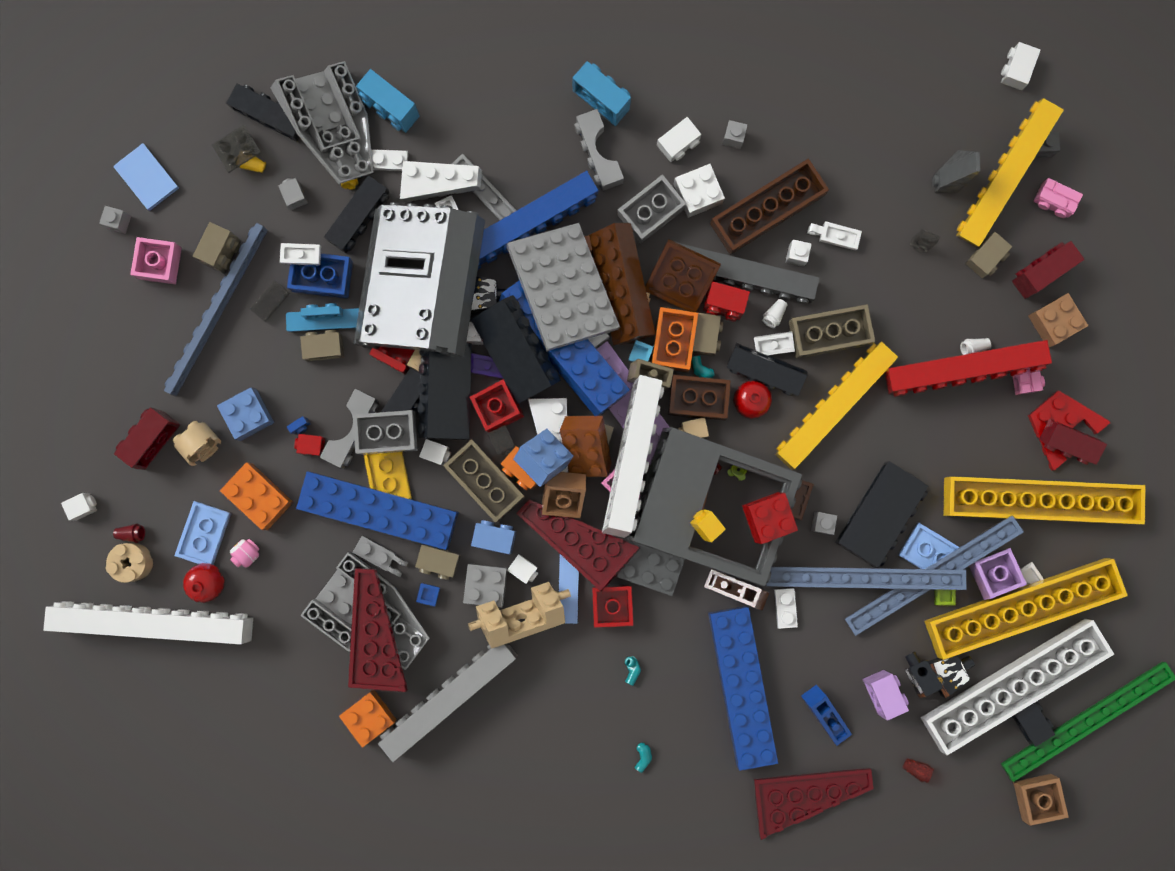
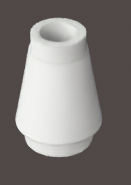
[762,299,788,328]
[960,338,991,355]

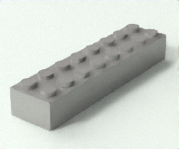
[378,643,518,762]

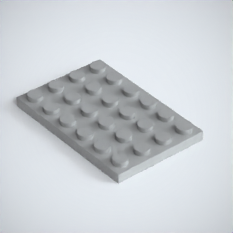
[506,223,620,351]

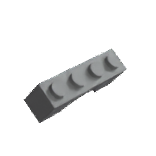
[574,109,624,191]
[320,389,379,469]

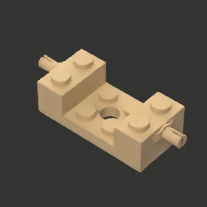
[468,582,571,649]

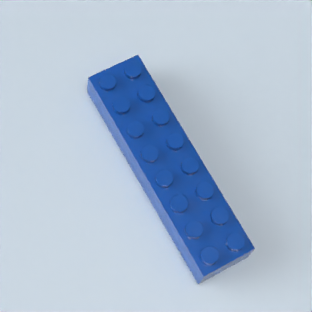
[477,171,599,271]
[499,280,630,416]
[296,471,459,550]
[708,606,778,771]

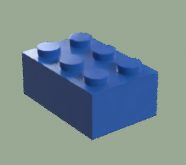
[287,254,353,299]

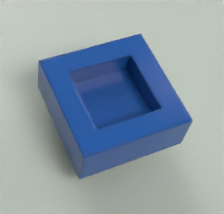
[287,416,311,435]
[416,583,441,607]

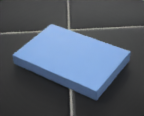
[113,143,179,211]
[174,501,232,565]
[898,522,959,569]

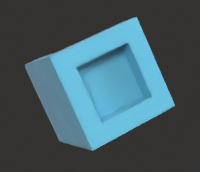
[628,340,654,362]

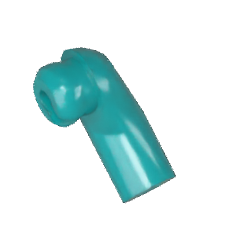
[691,356,714,378]
[634,742,652,773]

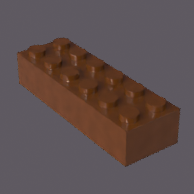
[710,158,829,255]
[589,223,656,346]

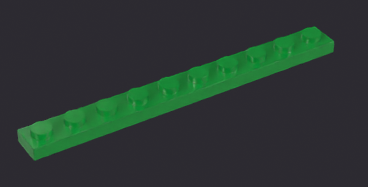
[1001,661,1175,782]

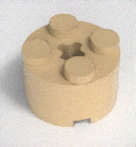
[173,421,221,466]
[106,543,153,583]

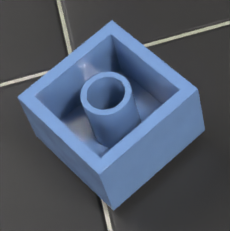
[217,387,274,441]
[514,428,574,487]
[471,520,517,554]

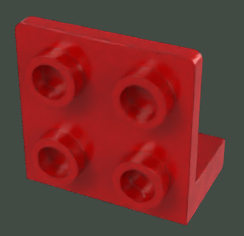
[369,347,415,375]

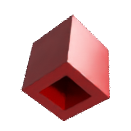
[294,434,325,456]

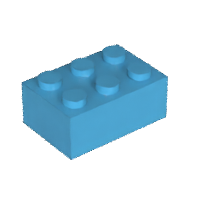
[572,61,631,126]
[356,69,420,133]

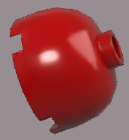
[733,381,772,419]
[183,563,224,603]

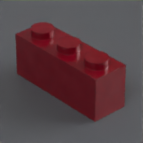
[1039,419,1107,465]

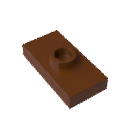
[791,480,814,520]

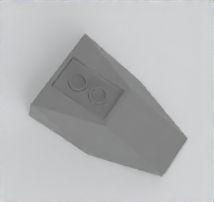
[270,61,373,184]
[300,552,430,670]

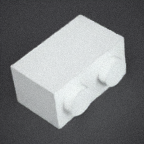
[1001,42,1040,90]
[657,117,701,162]

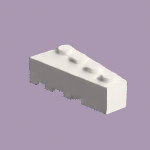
[400,161,482,203]
[528,398,568,472]

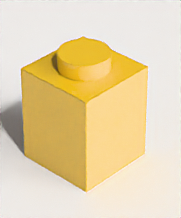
[690,510,726,543]

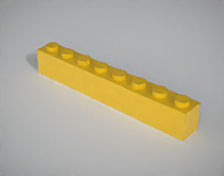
[956,98,1064,247]
[775,341,898,470]

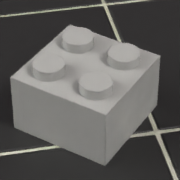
[463,564,508,607]

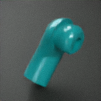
[625,656,641,686]

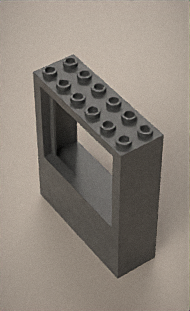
[625,427,802,586]

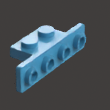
[286,303,359,332]

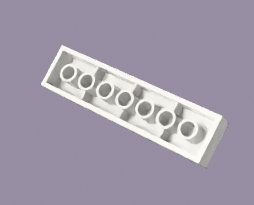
[602,375,664,538]

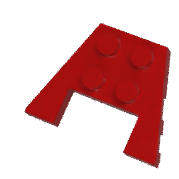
[1028,391,1110,471]

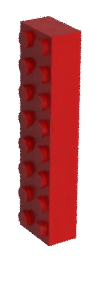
[884,340,1052,397]

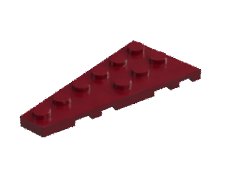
[516,499,640,592]
[348,568,408,692]
[754,768,874,840]

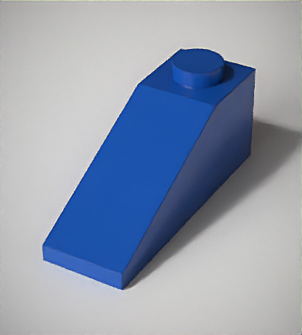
[801,684,852,746]

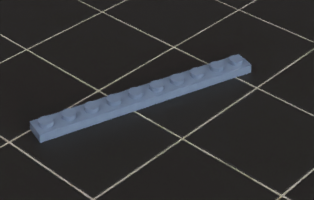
[164,223,268,396]
[844,515,1023,636]
[767,567,966,590]

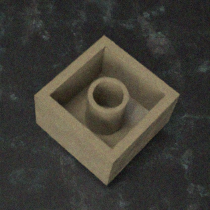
[193,222,240,274]

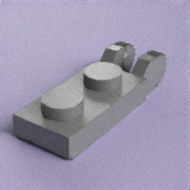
[352,536,408,577]

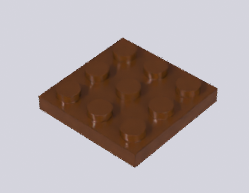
[645,239,721,312]

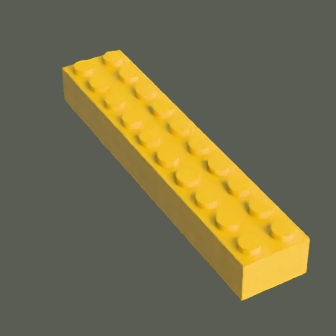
[943,477,1145,524]
[924,558,1128,660]

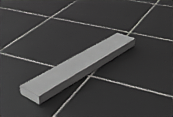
[452,154,537,236]

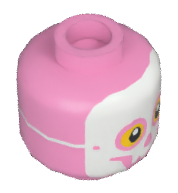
[230,539,259,568]

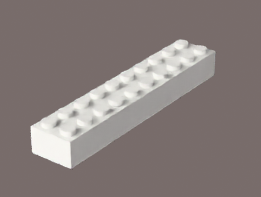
[43,601,253,644]
[920,619,1114,755]

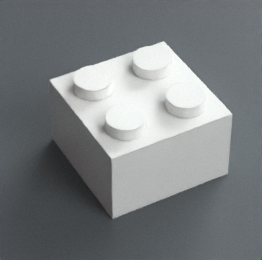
[674,164,725,218]

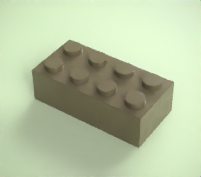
[789,304,875,359]
[443,439,525,523]

